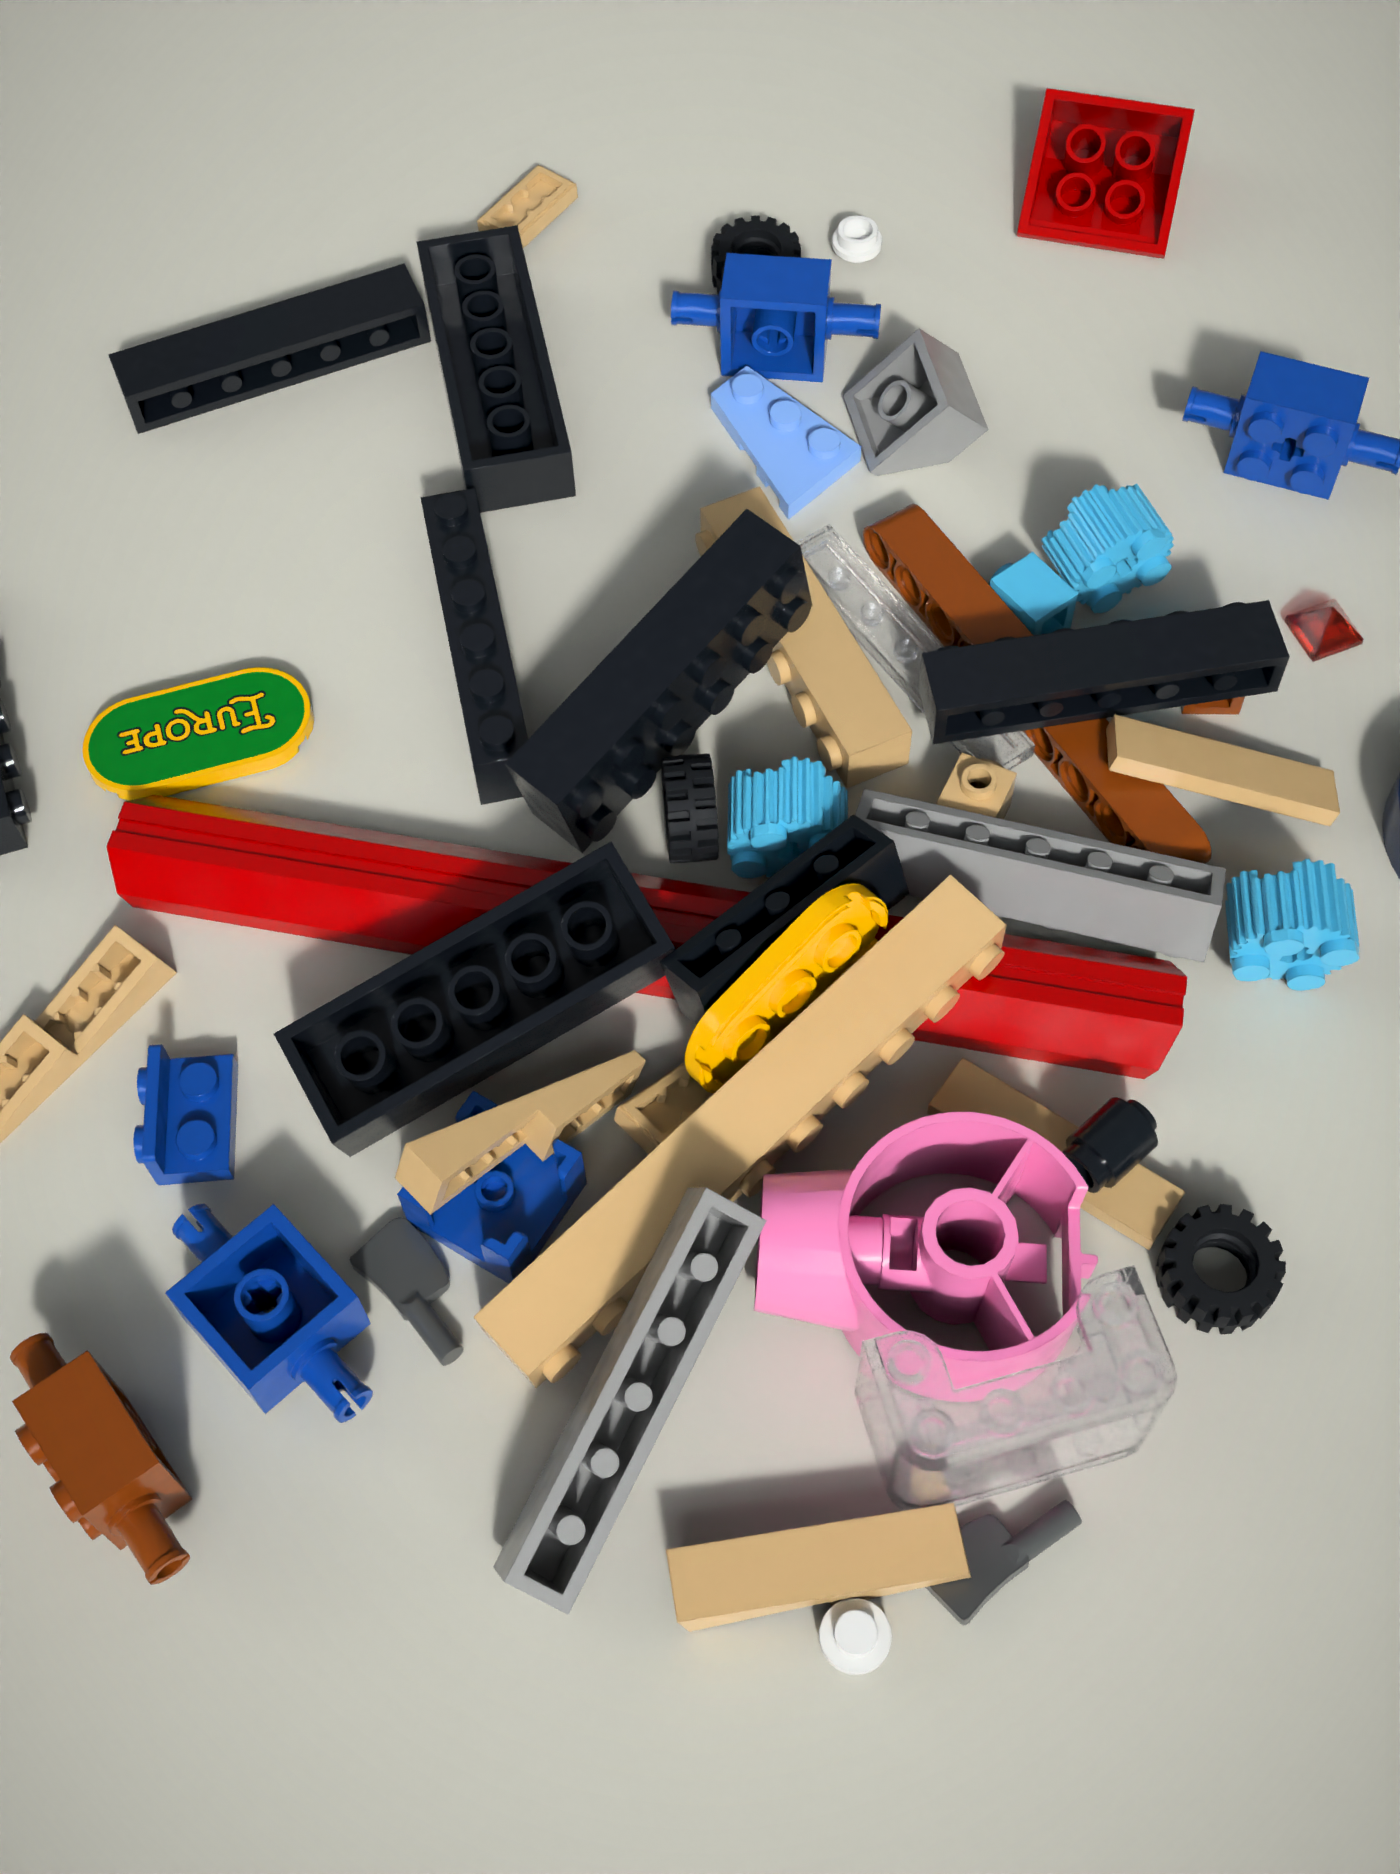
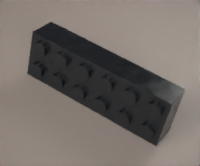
[417,225,576,513]
[505,509,813,853]
[273,842,676,1157]

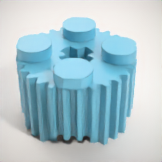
[1041,484,1174,613]
[727,756,848,878]
[1225,859,1360,991]

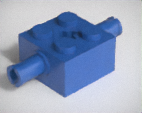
[671,253,881,382]
[1182,351,1400,500]
[165,1204,373,1423]

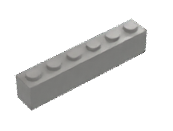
[855,789,1226,962]
[493,1187,767,1615]

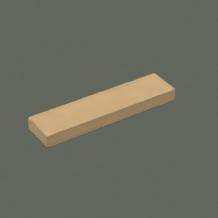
[1106,714,1340,826]
[927,1057,1186,1251]

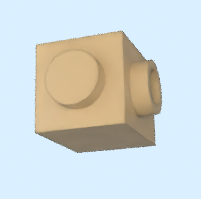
[936,752,1017,819]

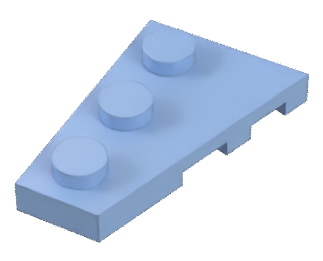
[711,366,862,520]

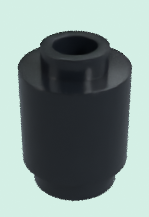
[1062,1097,1158,1193]

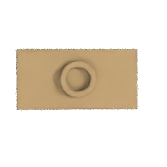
[477,165,578,248]
[614,1062,713,1154]

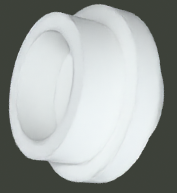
[832,215,882,263]
[819,1598,892,1675]

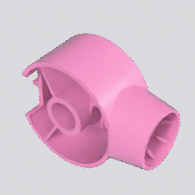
[754,1112,1098,1403]

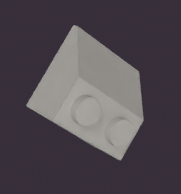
[843,328,989,476]

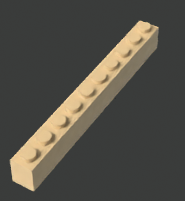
[474,874,1007,1388]

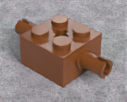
[10,1333,192,1585]

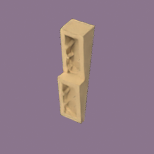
[0,925,177,1143]
[395,1050,646,1215]
[666,1503,971,1632]

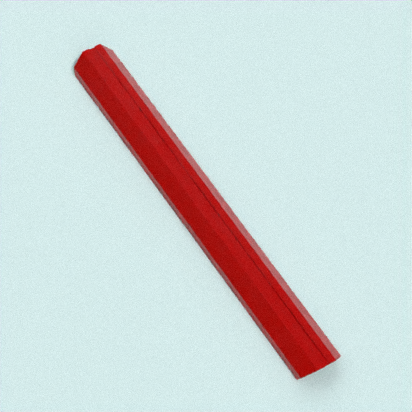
[106,795,1187,1079]

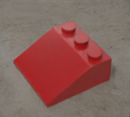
[1017,88,1195,259]

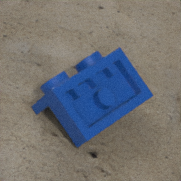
[133,1044,238,1185]

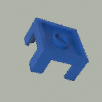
[397,1091,587,1284]

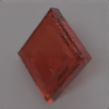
[1284,598,1364,662]

